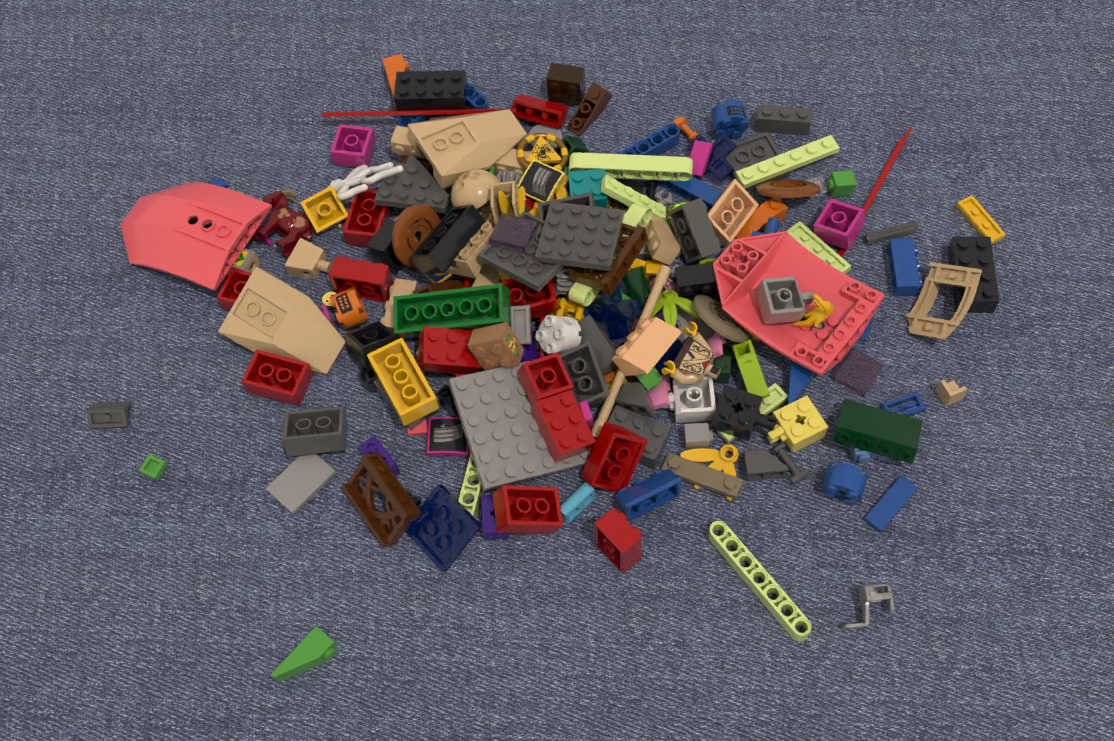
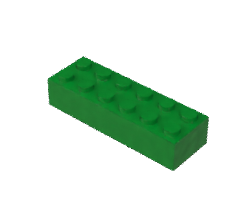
[393,284,511,338]

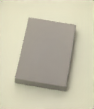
[265,453,337,515]

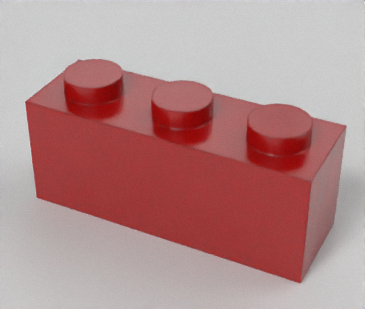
[512,94,568,129]

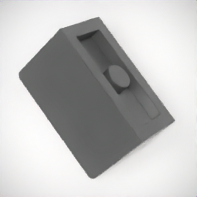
[86,401,132,428]

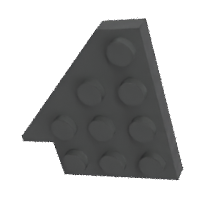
[374,153,450,213]

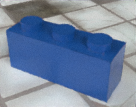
[887,238,922,296]

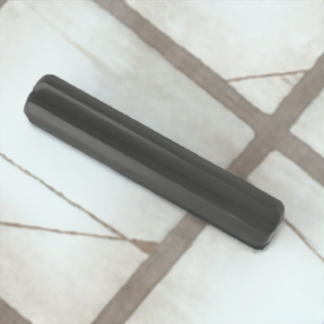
[865,221,918,244]

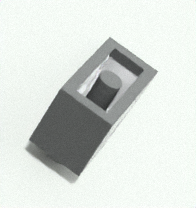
[615,382,656,417]
[743,449,788,482]

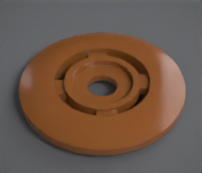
[756,179,820,198]
[392,204,440,268]

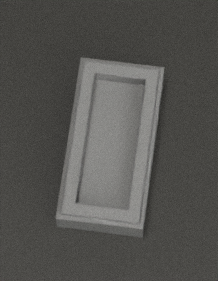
[510,305,532,345]

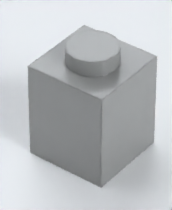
[684,423,713,450]

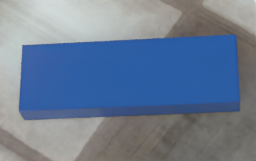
[864,475,918,533]

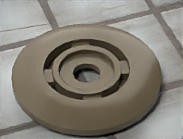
[693,295,750,343]

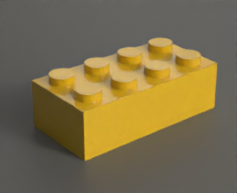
[367,338,439,426]

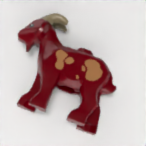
[252,189,313,259]

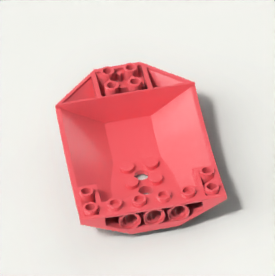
[120,182,272,291]
[713,231,885,376]

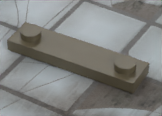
[661,453,744,499]

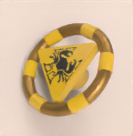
[517,133,569,171]

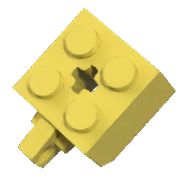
[767,396,828,452]

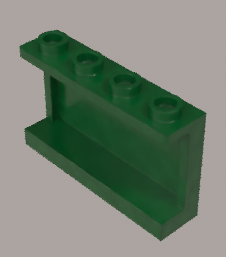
[833,399,923,464]

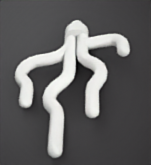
[328,162,403,200]

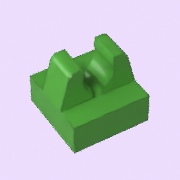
[138,454,168,481]

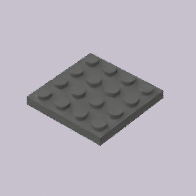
[535,201,625,271]
[478,211,565,292]

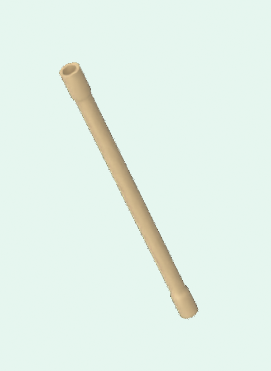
[591,265,671,441]

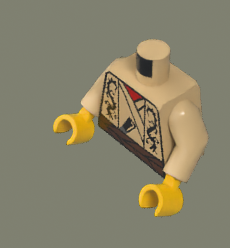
[661,322,721,385]

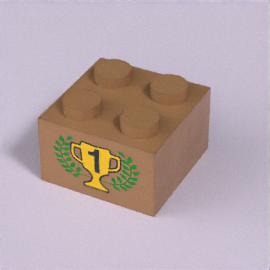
[467,322,524,371]

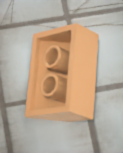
[707,179,759,246]
[612,317,682,376]

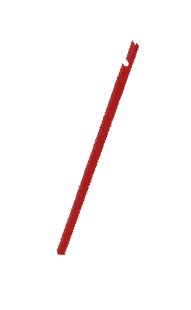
[322,108,516,117]
[838,127,912,258]

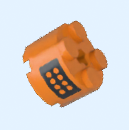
[329,286,369,330]

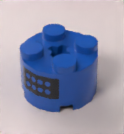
[711,99,749,139]

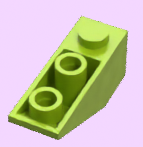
[732,339,770,398]

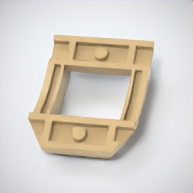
[906,262,982,340]

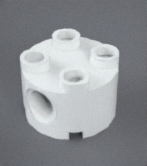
[535,315,581,354]

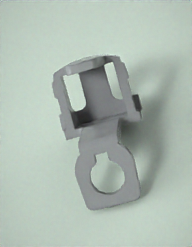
[841,584,895,629]

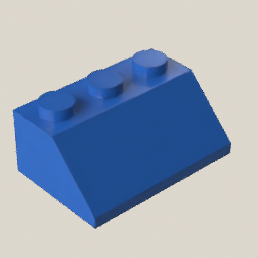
[615,469,682,522]

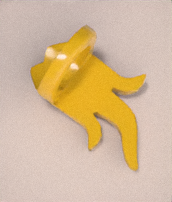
[793,293,835,329]

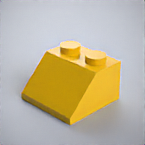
[300,186,348,234]

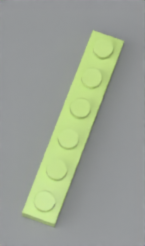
[735,135,840,189]

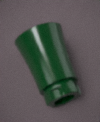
[622,265,651,309]

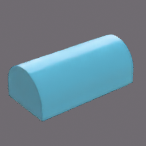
[560,482,596,524]

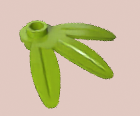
[638,290,701,327]

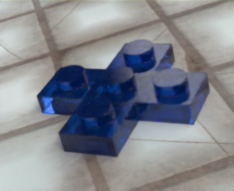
[686,133,737,182]
[587,284,642,340]

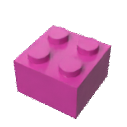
[330,124,376,167]
[813,199,865,250]

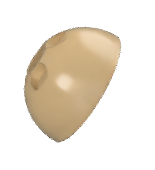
[451,169,500,209]

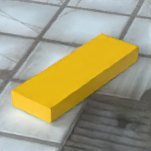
[956,195,1006,244]

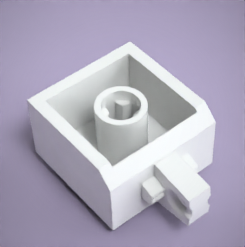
[662,375,716,423]

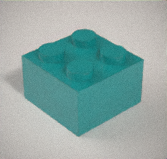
[568,169,608,208]

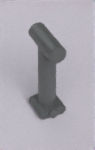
[772,442,810,485]

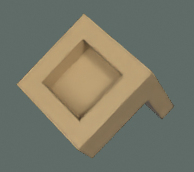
[935,379,968,407]

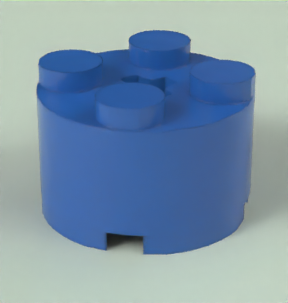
[821,462,868,505]

